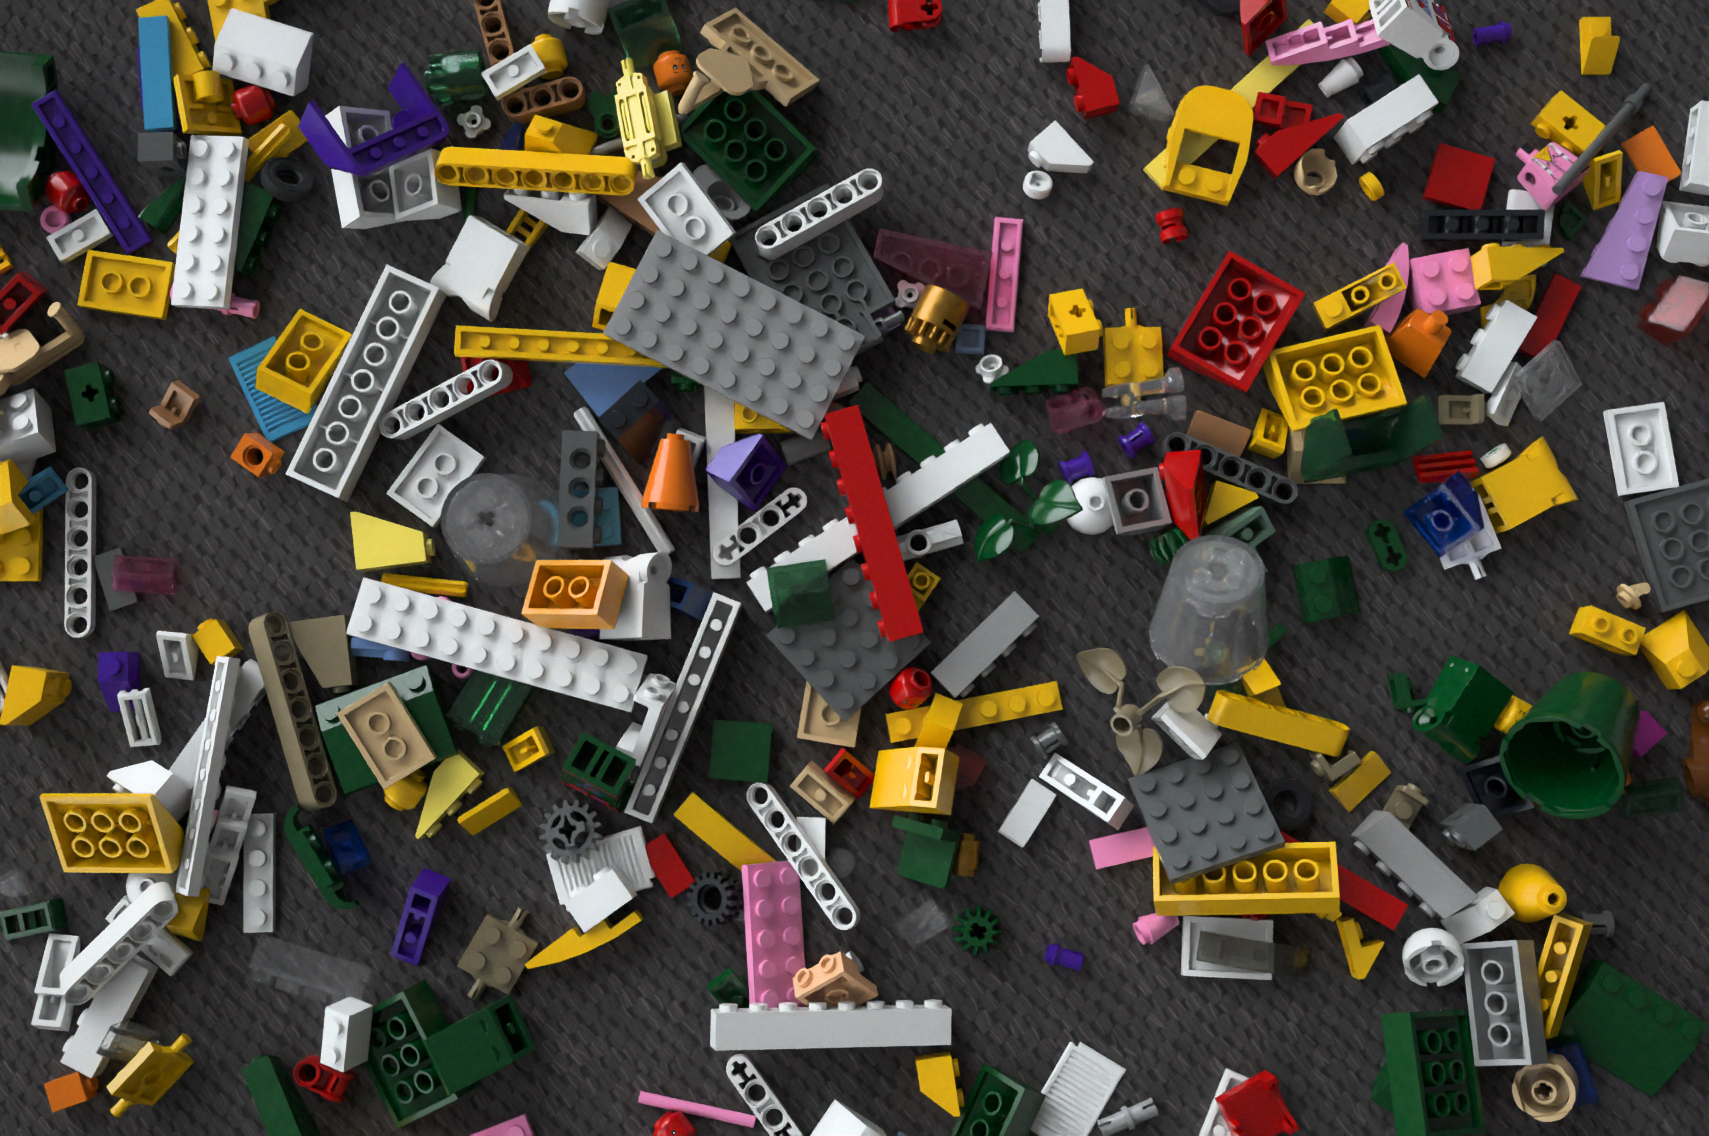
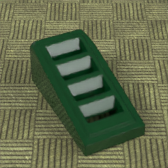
[138,176,186,234]
[0,898,68,941]

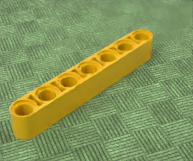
[434,147,638,196]

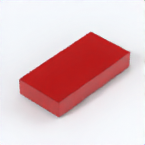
[645,833,696,898]

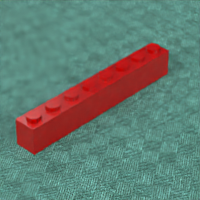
[820,405,923,643]

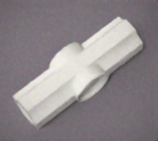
[896,519,964,561]

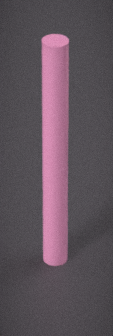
[638,1091,756,1128]

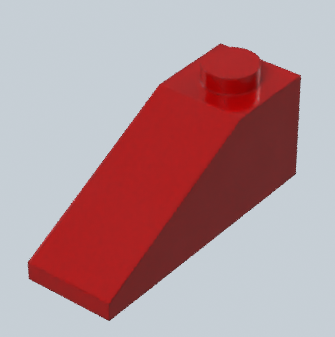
[1251,113,1344,179]

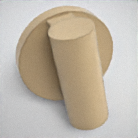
[1616,583,1651,610]

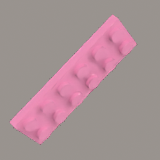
[742,860,807,1008]

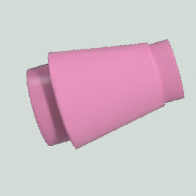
[1133,913,1179,945]

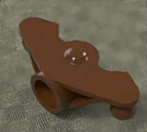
[1681,700,1709,806]

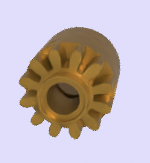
[904,285,970,354]

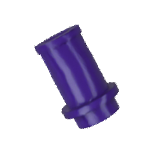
[1472,21,1512,47]
[1044,942,1084,971]

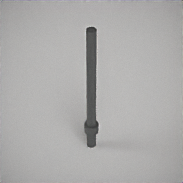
[1552,83,1652,195]

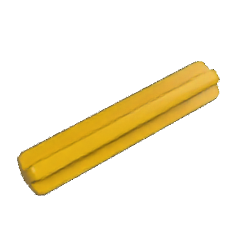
[381,573,468,597]

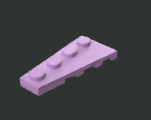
[1580,171,1668,290]

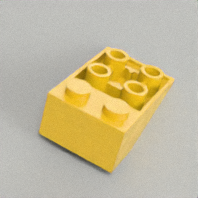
[869,747,959,815]

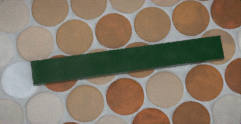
[848,382,1041,554]

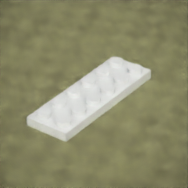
[171,135,249,310]

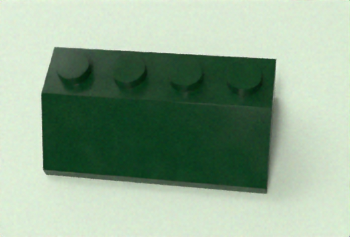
[951,1063,1046,1136]

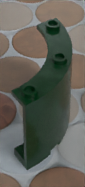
[0,51,59,212]

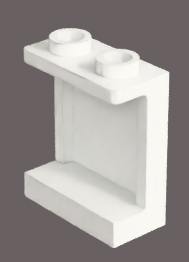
[615,673,677,767]

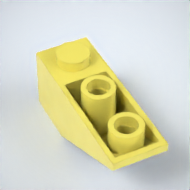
[415,750,485,840]

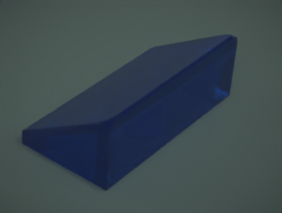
[1547,1043,1600,1107]

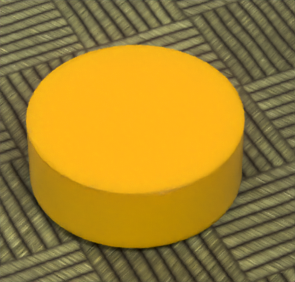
[1359,172,1384,201]

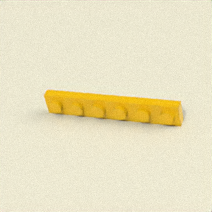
[885,681,1063,743]

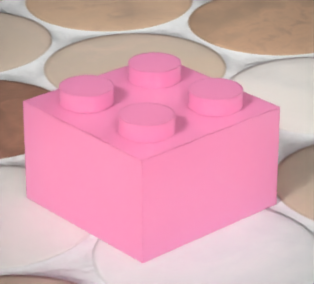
[1407,248,1481,315]

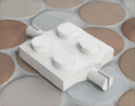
[1423,484,1501,580]

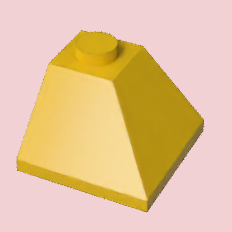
[525,115,598,155]
[1639,610,1709,690]

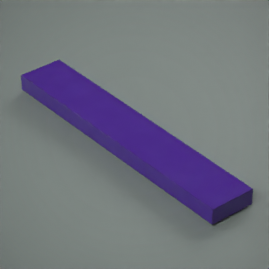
[31,90,154,256]

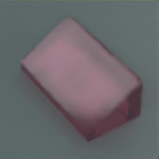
[111,555,177,594]

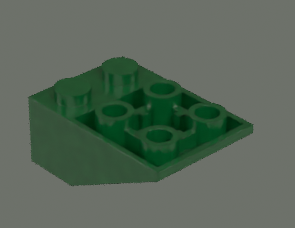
[422,995,537,1096]

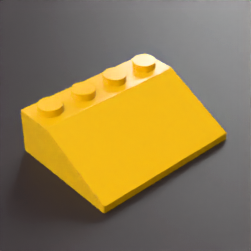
[1263,325,1407,432]
[39,793,185,873]

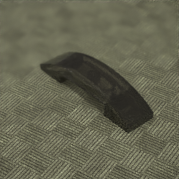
[1196,930,1312,977]

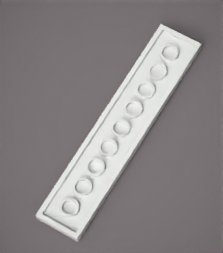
[346,577,648,713]

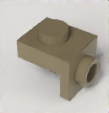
[1438,394,1487,426]
[1308,748,1361,781]

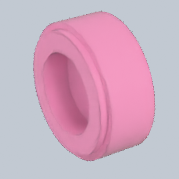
[40,205,72,234]

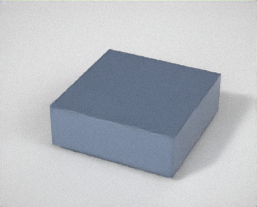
[955,324,986,355]

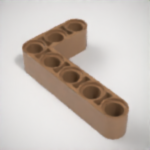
[473,0,586,125]

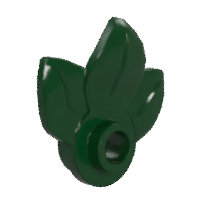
[588,89,621,139]

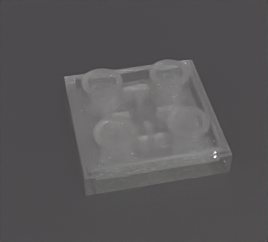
[1512,340,1583,422]

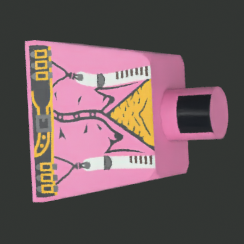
[1515,142,1592,212]

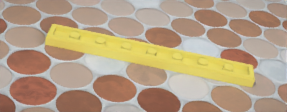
[1143,19,1314,191]

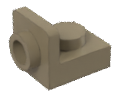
[1382,783,1430,829]

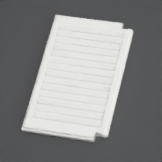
[546,826,656,912]
[1031,1042,1126,1136]

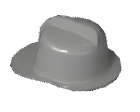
[693,164,751,225]

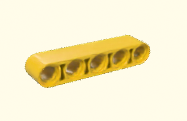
[1207,690,1350,757]

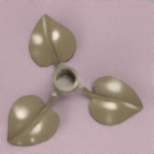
[1076,648,1206,776]

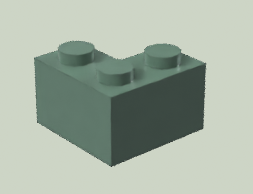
[1201,506,1276,587]

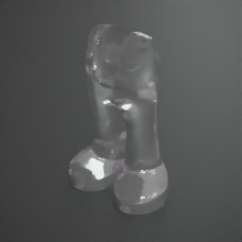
[1102,367,1187,421]

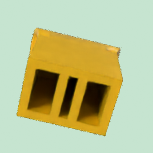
[1468,436,1579,534]

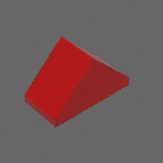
[823,748,875,799]

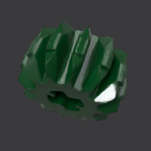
[1148,526,1200,566]
[952,904,1002,956]

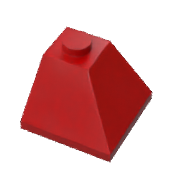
[1240,0,1287,57]

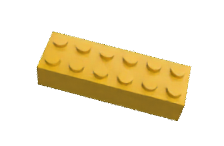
[1153,842,1340,916]

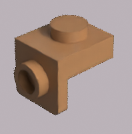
[149,380,201,429]

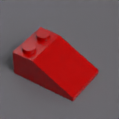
[1159,450,1207,543]

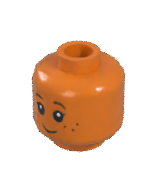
[653,50,693,96]

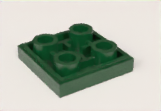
[709,720,773,783]

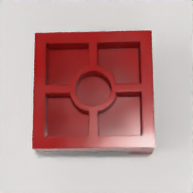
[1215,1070,1300,1136]

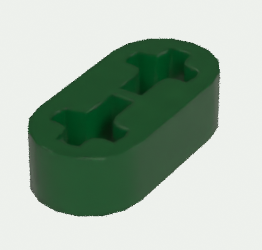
[1366,519,1407,572]

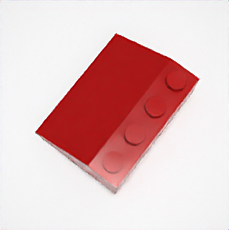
[1167,250,1306,393]

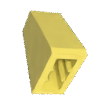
[350,511,436,572]

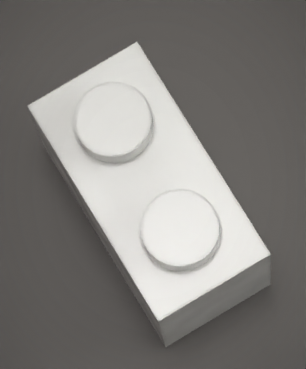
[564,866,637,933]
[320,997,373,1072]

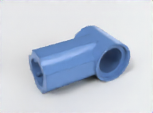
[350,636,410,662]

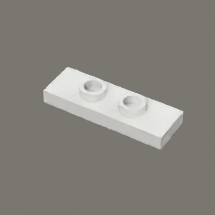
[105,895,194,976]

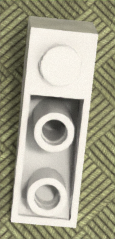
[504,189,598,235]

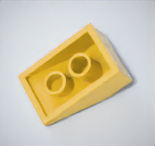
[255,309,352,414]

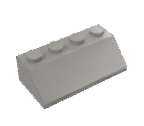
[1351,810,1478,920]

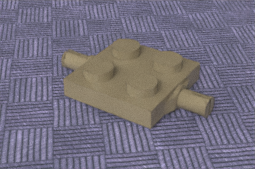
[457,906,539,1001]

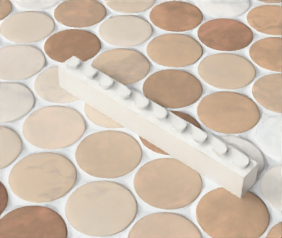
[746,423,1010,613]

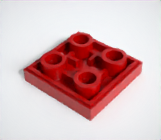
[1422,143,1495,210]

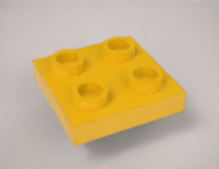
[173,70,242,136]

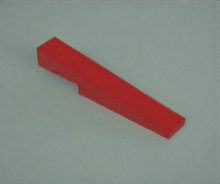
[1280,831,1408,931]

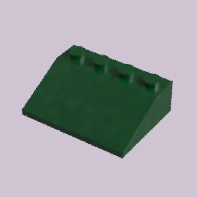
[679,90,821,212]
[315,665,458,796]
[1553,958,1708,1097]
[364,979,479,1129]
[1381,1008,1486,1136]

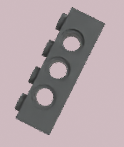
[557,430,605,551]

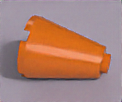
[641,433,699,512]

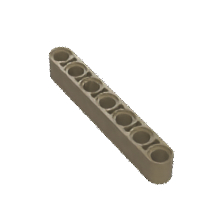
[248,611,337,811]

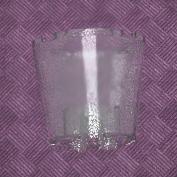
[441,472,559,587]
[1149,535,1269,685]

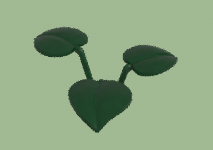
[974,439,1083,564]

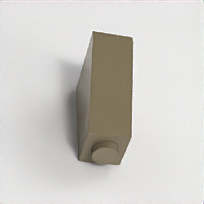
[287,615,359,694]

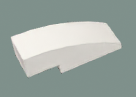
[31,933,80,1031]

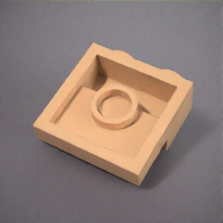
[792,951,878,1007]

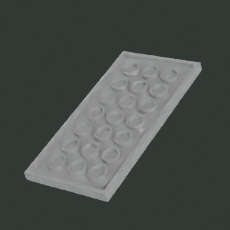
[603,230,865,441]

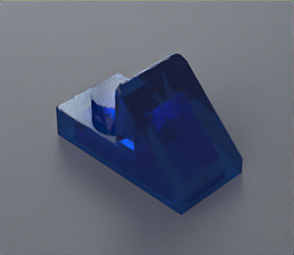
[323,820,371,874]

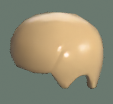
[1294,148,1338,196]

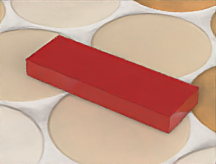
[1517,274,1582,363]

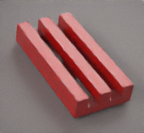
[1413,450,1479,484]

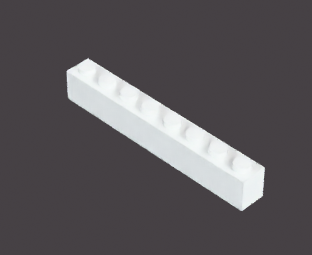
[624,592,743,823]
[710,999,952,1051]

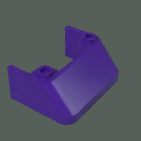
[298,62,449,177]

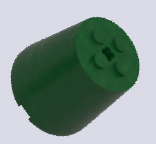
[1500,672,1641,819]

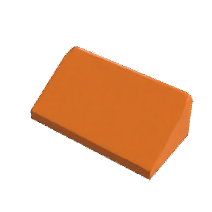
[1621,126,1682,183]

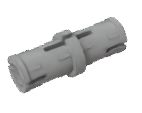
[1097,1097,1159,1136]

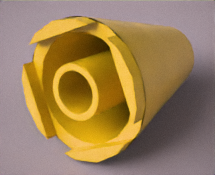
[1498,864,1567,923]

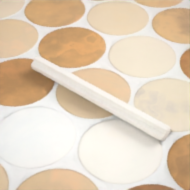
[574,407,675,555]

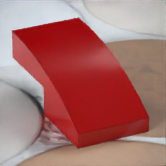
[1253,92,1313,130]

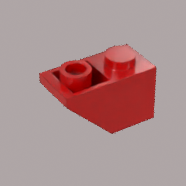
[1066,56,1120,120]

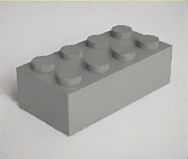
[1461,940,1548,1066]

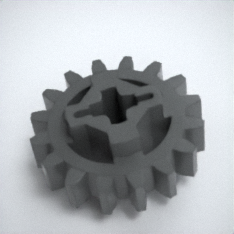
[539,800,604,865]

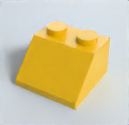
[0,665,72,726]

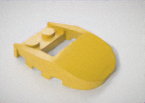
[1161,85,1253,206]

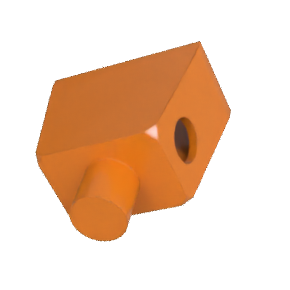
[1385,309,1451,378]

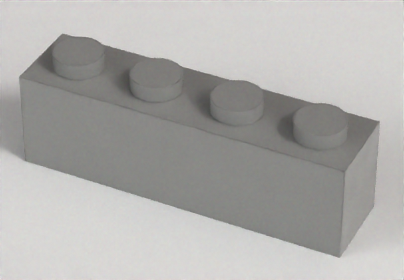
[930,591,1039,698]

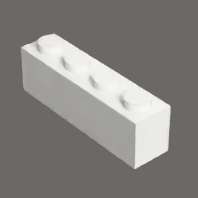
[60,955,159,1078]

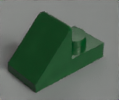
[706,967,750,1008]

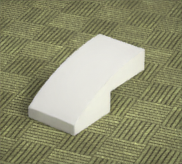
[998,779,1056,848]

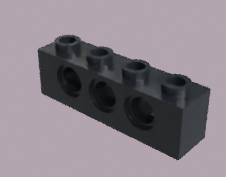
[1419,210,1545,242]

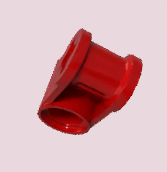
[887,0,942,32]
[293,1055,356,1103]

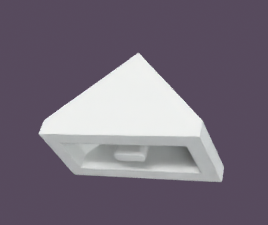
[156,631,199,680]

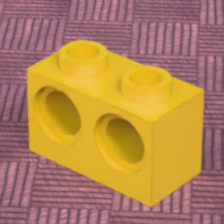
[734,402,794,434]
[1569,606,1646,657]

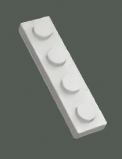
[243,813,276,933]

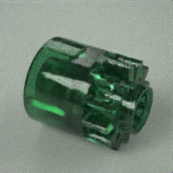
[424,48,489,105]

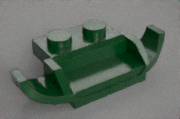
[284,805,361,909]

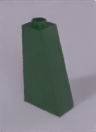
[242,1054,322,1136]

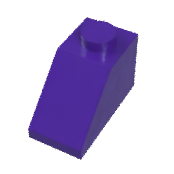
[98,651,140,712]

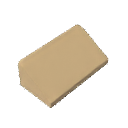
[790,760,856,824]

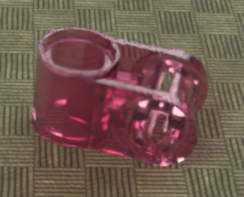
[1046,387,1105,434]

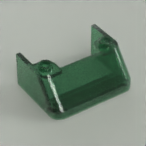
[1300,394,1444,483]

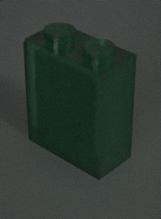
[446,670,537,748]

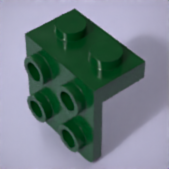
[892,812,962,888]

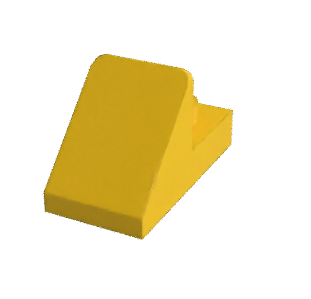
[1579,17,1620,75]
[1237,658,1286,707]
[1336,916,1384,980]

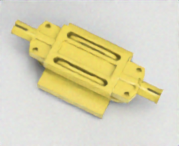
[615,58,682,180]

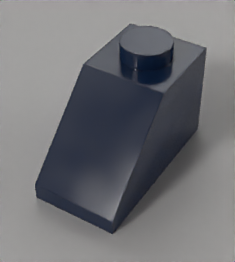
[666,576,713,622]

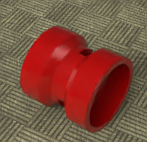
[1155,207,1189,244]

